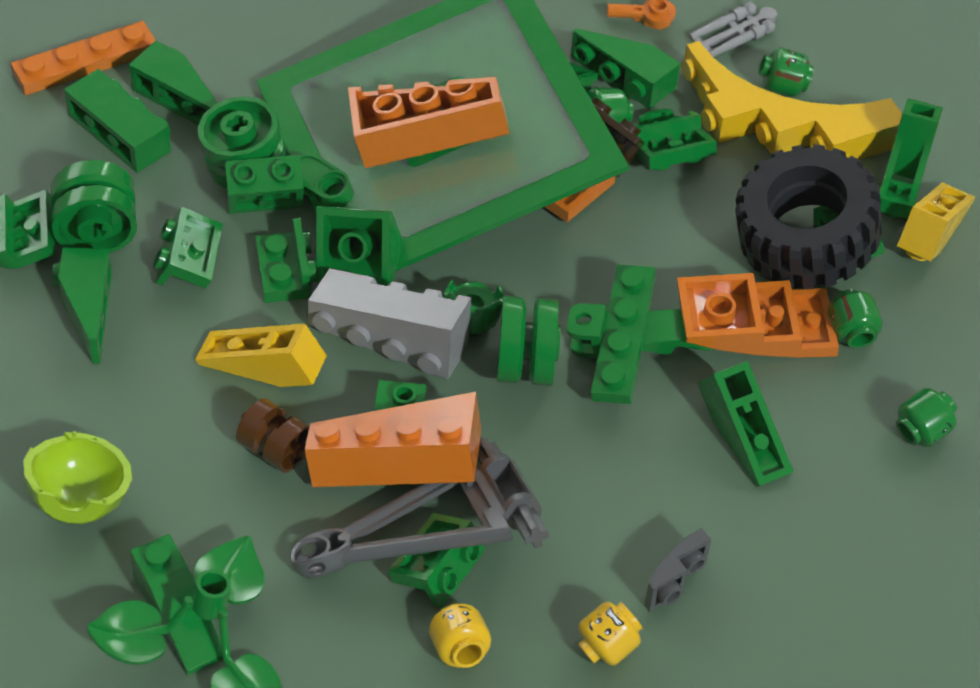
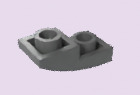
[644,528,711,612]

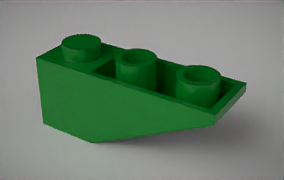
[571,28,681,109]

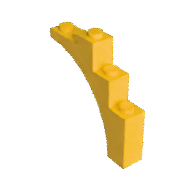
[681,41,902,160]

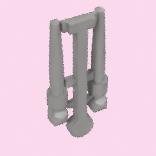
[689,1,777,57]

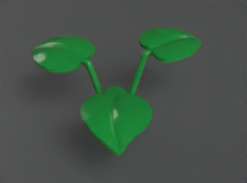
[87,535,282,688]

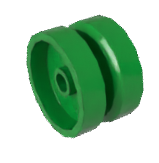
[198,96,286,189]
[51,160,137,253]
[497,296,561,386]

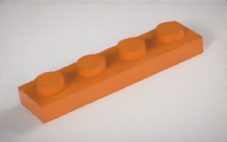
[11,21,156,96]

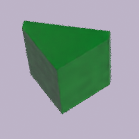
[316,206,404,286]

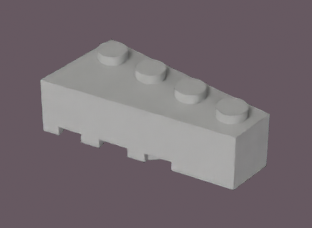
[308,268,471,380]

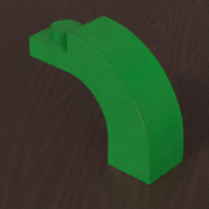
[880,98,943,219]

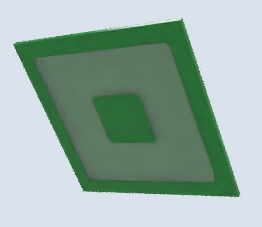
[256,0,630,271]

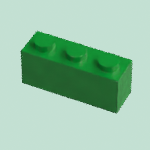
[64,69,171,173]

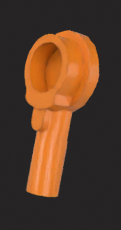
[607,0,676,29]

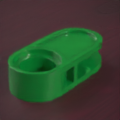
[299,153,354,208]

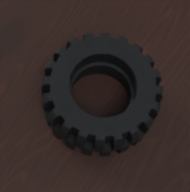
[735,144,882,289]

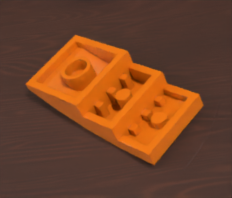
[677,273,839,358]

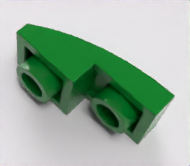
[642,309,713,355]

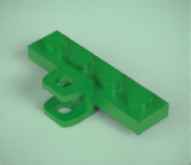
[566,264,656,405]

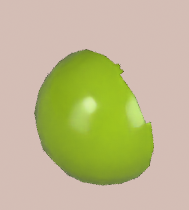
[23,431,132,524]

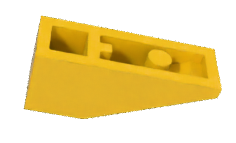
[897,182,975,262]
[195,323,327,387]

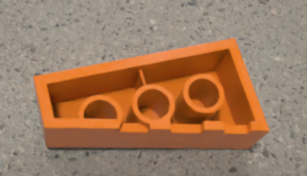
[348,77,510,169]
[305,392,481,487]

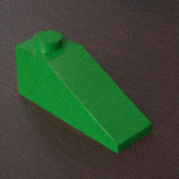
[129,40,218,125]
[53,247,112,364]
[697,361,794,487]
[130,534,223,676]

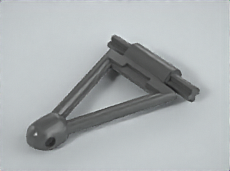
[290,438,549,578]

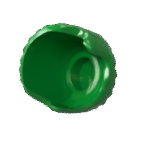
[443,280,503,335]

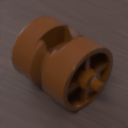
[236,398,310,473]

